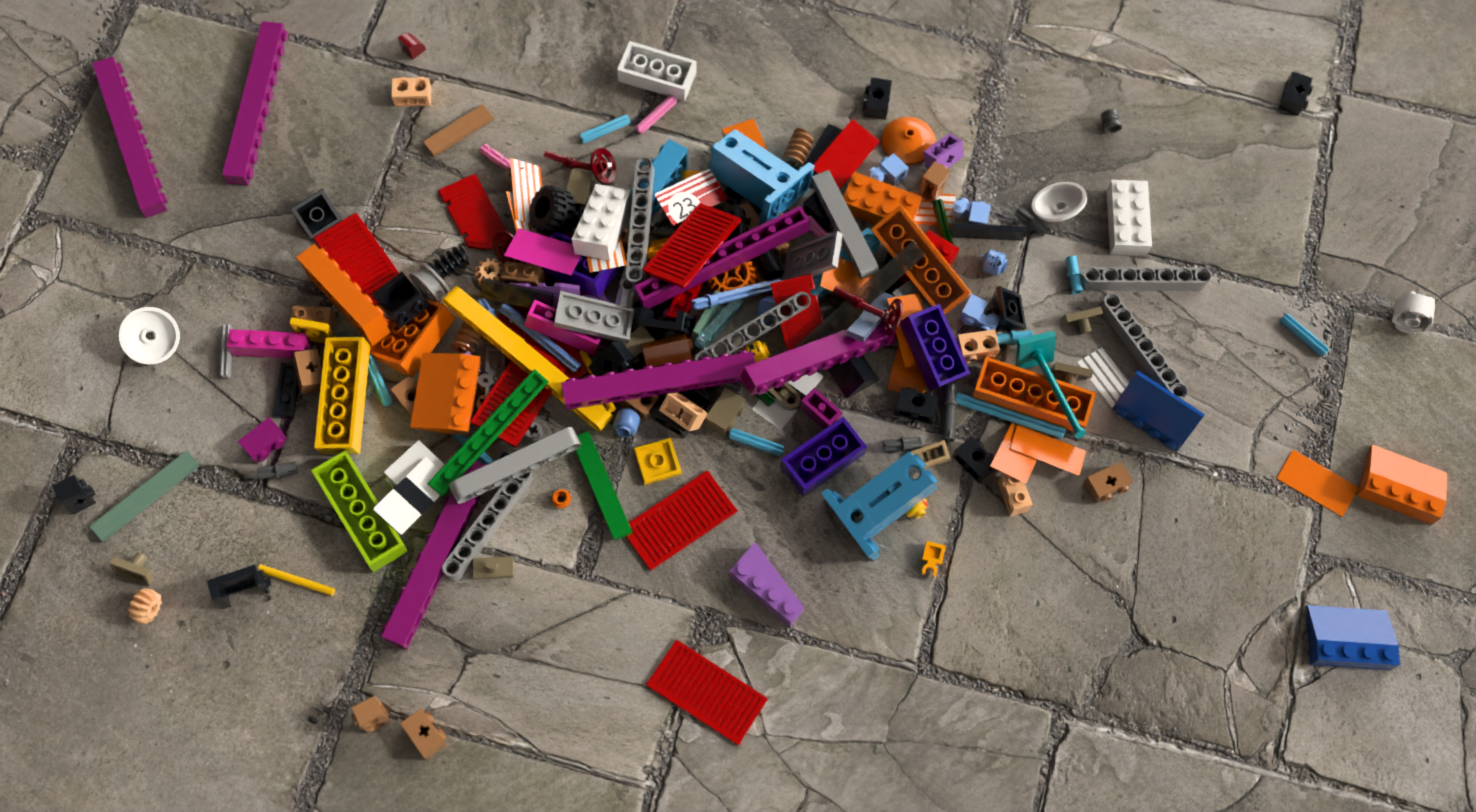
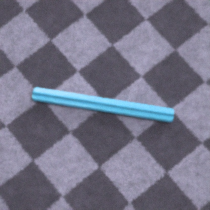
[956,393,1066,438]

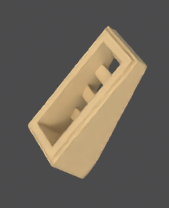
[911,440,952,468]

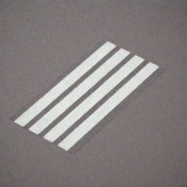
[1075,346,1131,421]

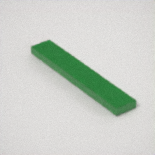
[575,431,633,541]

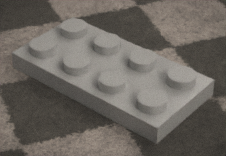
[782,231,843,280]
[553,291,634,344]

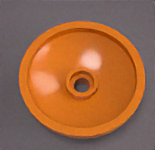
[882,117,935,165]

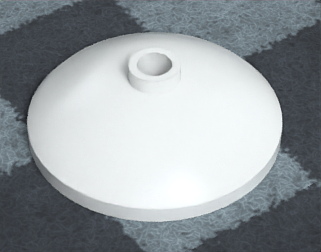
[1032,182,1087,222]
[119,307,180,364]

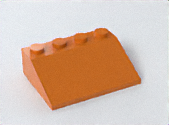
[369,298,456,378]
[410,353,481,437]
[1356,445,1447,525]

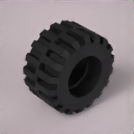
[529,185,576,235]

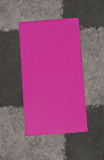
[504,228,581,275]

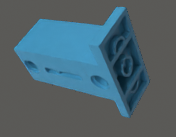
[708,129,815,225]
[822,451,938,561]

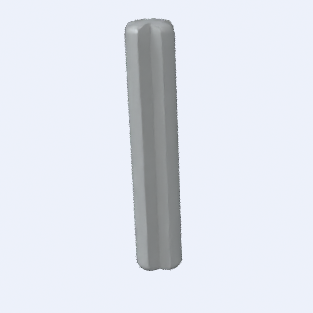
[219,325,233,379]

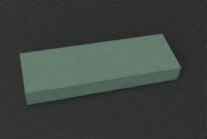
[691,290,721,344]

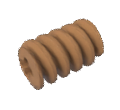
[781,128,814,168]
[451,322,482,354]

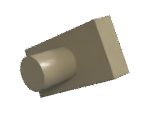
[1061,307,1103,334]
[1052,362,1093,386]
[110,552,154,586]
[473,556,514,580]

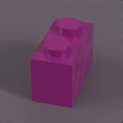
[800,388,843,430]
[237,417,288,464]

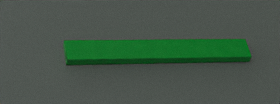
[427,369,549,497]

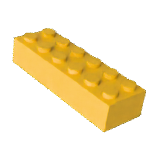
[314,337,370,455]

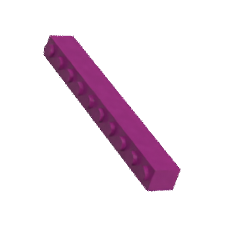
[222,21,288,186]
[92,56,168,218]
[634,206,810,309]
[740,320,898,396]
[562,351,755,410]
[381,461,486,650]

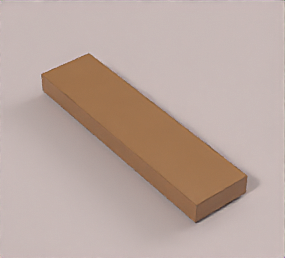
[423,104,494,157]

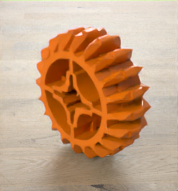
[707,261,757,301]

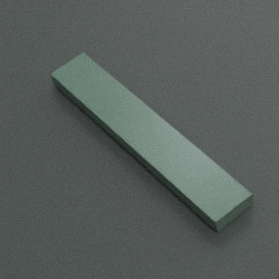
[89,450,200,542]

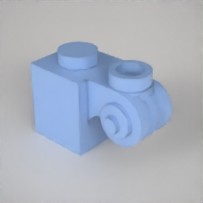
[867,153,909,186]
[951,198,991,224]
[959,294,999,331]

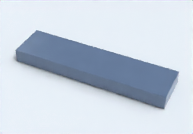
[846,291,896,342]

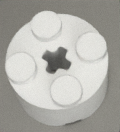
[1392,291,1435,334]

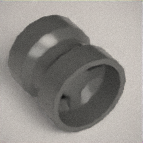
[1101,109,1122,134]

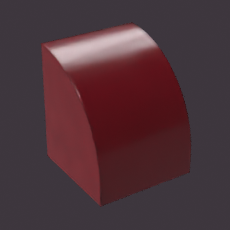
[398,33,426,60]

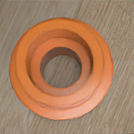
[551,489,571,509]

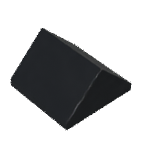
[290,189,342,239]
[992,286,1027,332]
[827,355,879,399]

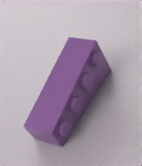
[729,542,804,628]

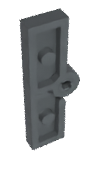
[477,347,505,415]

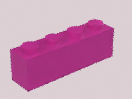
[524,300,602,356]
[226,329,311,359]

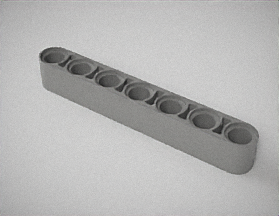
[626,157,655,286]
[811,170,879,279]
[1081,267,1211,291]
[695,292,810,361]
[1100,293,1188,400]
[449,427,581,504]
[442,471,533,581]

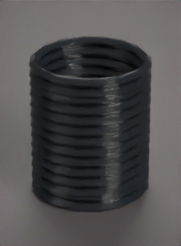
[757,250,784,280]

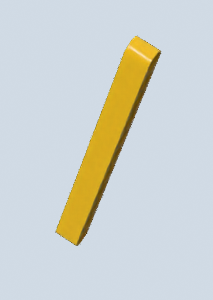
[442,286,613,432]

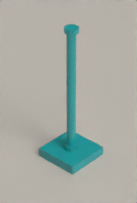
[1015,331,1086,439]

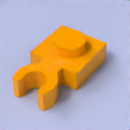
[921,541,946,578]

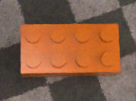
[843,172,922,225]

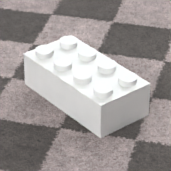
[617,41,696,101]
[1107,180,1152,256]
[572,184,632,260]

